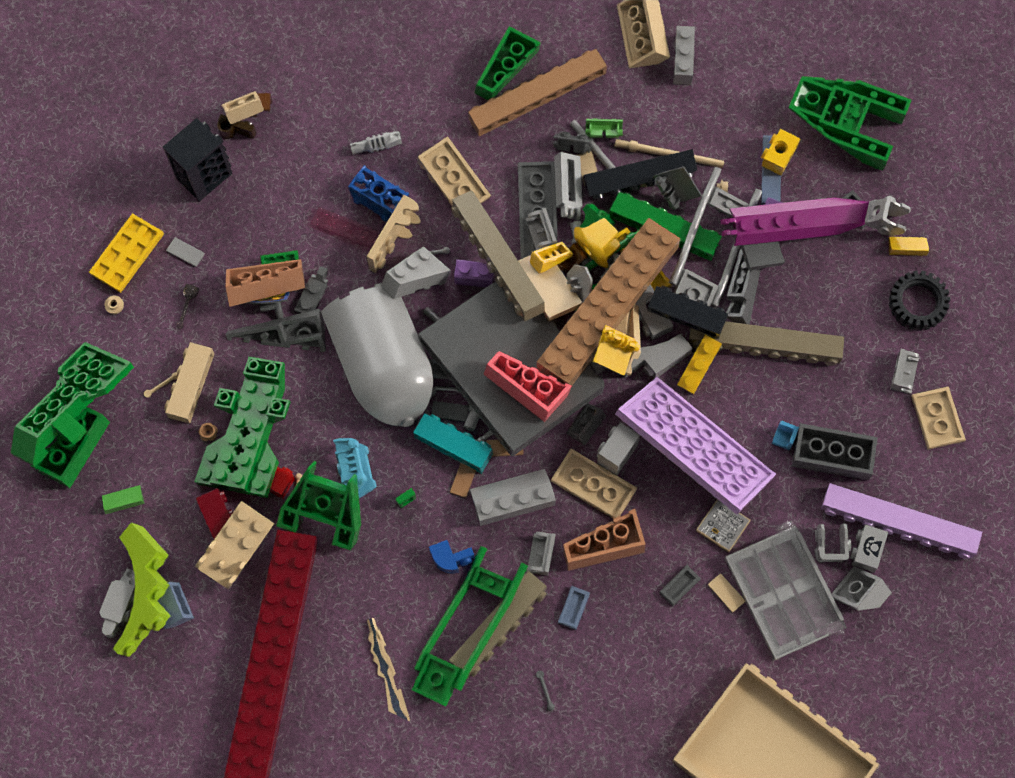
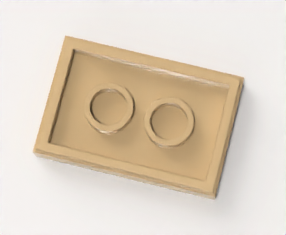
[911,387,966,450]

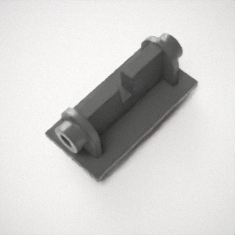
[553,131,593,154]

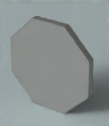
[567,265,593,303]

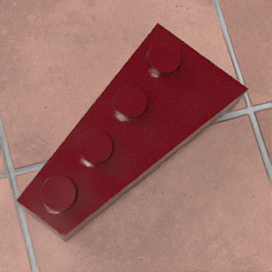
[196,488,250,562]

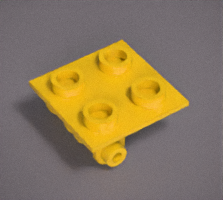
[593,325,640,376]

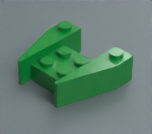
[277,461,361,551]

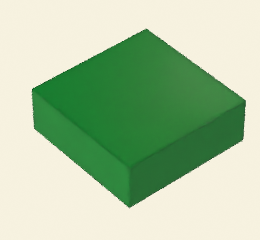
[395,488,416,509]

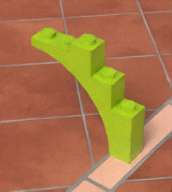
[113,523,170,657]

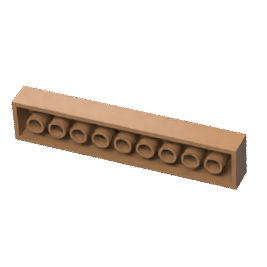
[537,218,680,385]

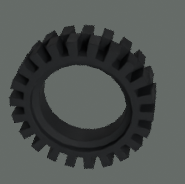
[889,271,950,331]

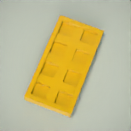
[89,213,164,293]

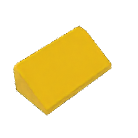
[889,237,929,256]

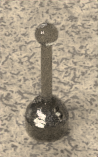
[176,284,199,329]

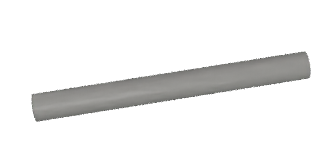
[570,120,615,169]

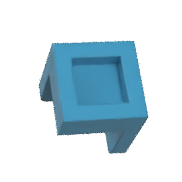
[772,421,799,451]

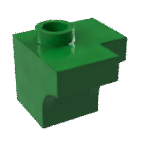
[580,204,616,228]

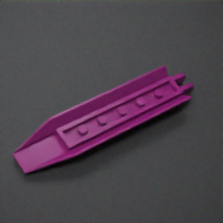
[720,198,869,246]

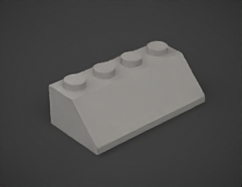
[470,469,556,526]

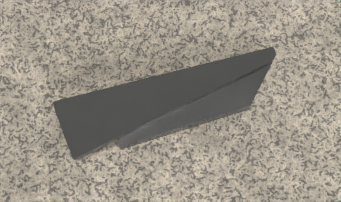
[726,249,761,325]

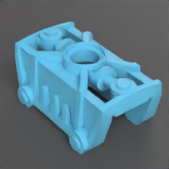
[333,438,377,498]

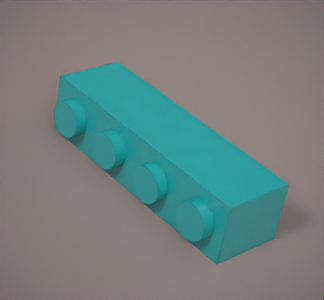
[413,414,493,474]

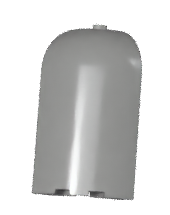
[321,283,433,427]

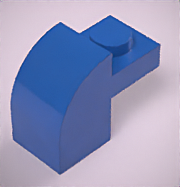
[429,540,474,574]

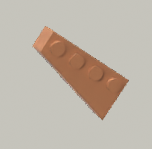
[226,259,305,307]
[563,509,645,571]

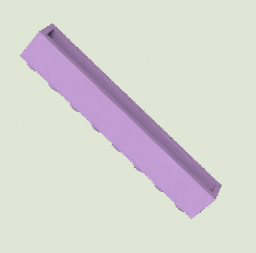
[821,483,982,559]

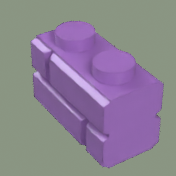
[454,260,494,287]

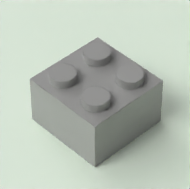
[596,422,640,475]

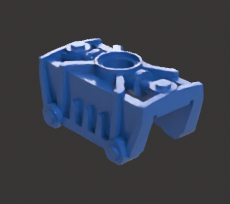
[348,165,409,222]

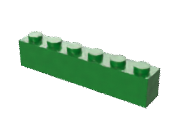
[609,192,722,261]

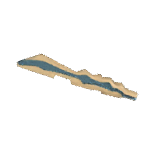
[367,618,410,721]

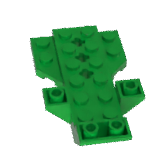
[11,342,134,467]
[194,357,290,498]

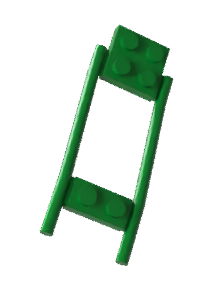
[412,546,528,706]

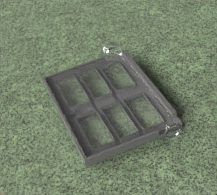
[725,520,847,660]

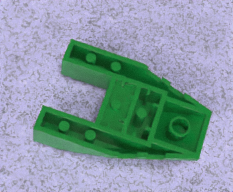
[789,76,912,171]

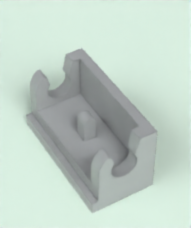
[526,208,557,250]
[890,349,919,394]
[527,532,555,576]

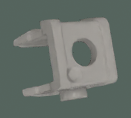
[865,196,911,236]
[814,524,851,562]

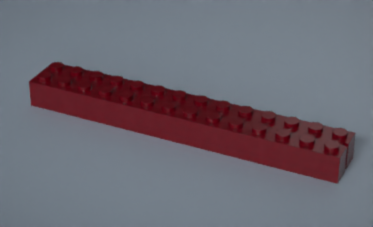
[224,530,318,778]

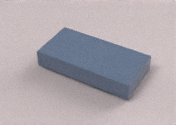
[558,586,590,630]

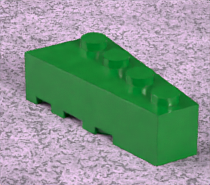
[474,26,541,100]
[30,407,110,488]

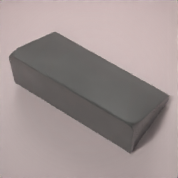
[566,403,606,446]

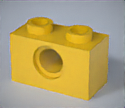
[761,129,800,176]

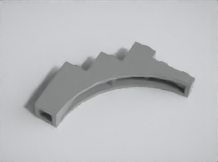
[590,334,692,379]

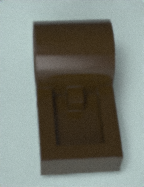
[217,114,256,139]

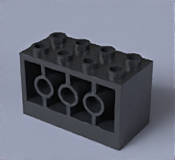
[163,118,233,202]

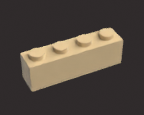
[164,342,214,424]

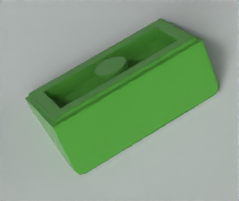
[102,485,145,514]

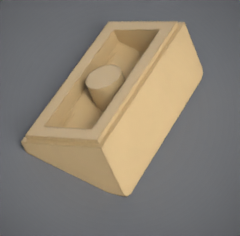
[222,91,264,124]

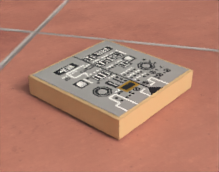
[696,499,751,553]

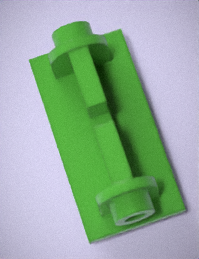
[586,119,623,138]

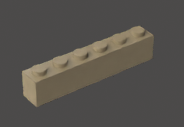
[449,571,547,679]

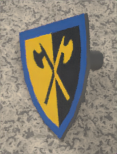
[247,292,290,319]

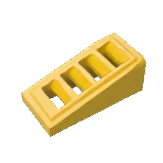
[530,242,573,274]

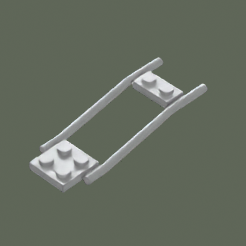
[669,167,762,307]

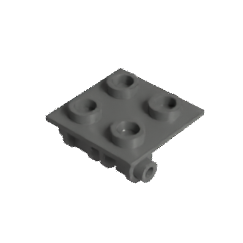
[653,166,702,210]

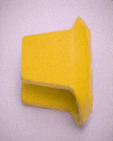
[574,218,620,268]

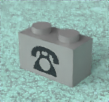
[850,525,888,572]

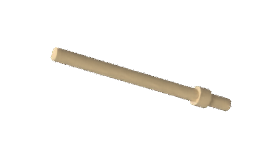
[615,139,724,168]

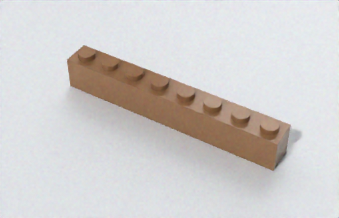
[468,49,607,136]

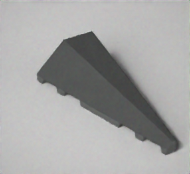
[226,309,326,352]

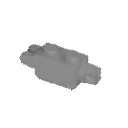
[99,569,135,639]

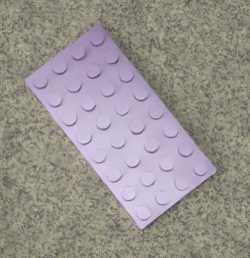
[615,377,776,515]

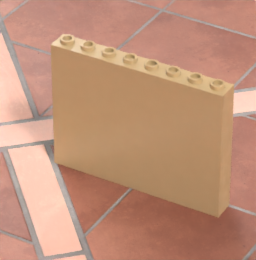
[672,663,879,778]

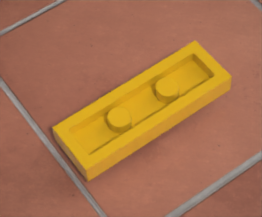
[677,334,722,394]

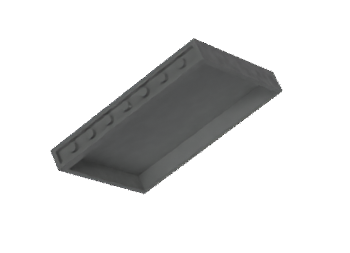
[419,281,605,457]

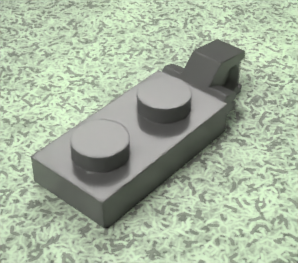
[295,266,328,314]

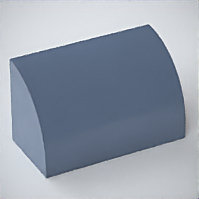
[158,582,194,629]

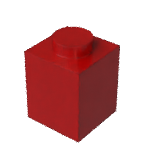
[269,467,295,499]

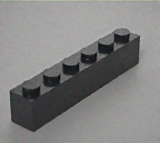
[583,149,698,200]

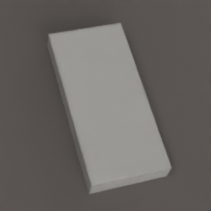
[166,237,205,267]

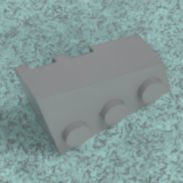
[381,246,451,298]

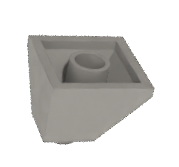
[831,567,892,610]

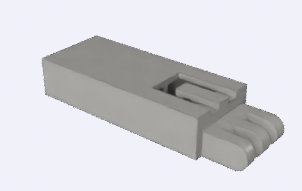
[554,152,582,220]

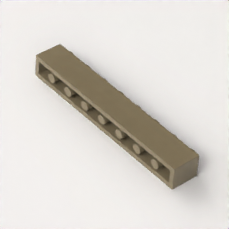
[451,190,545,322]
[688,322,844,366]

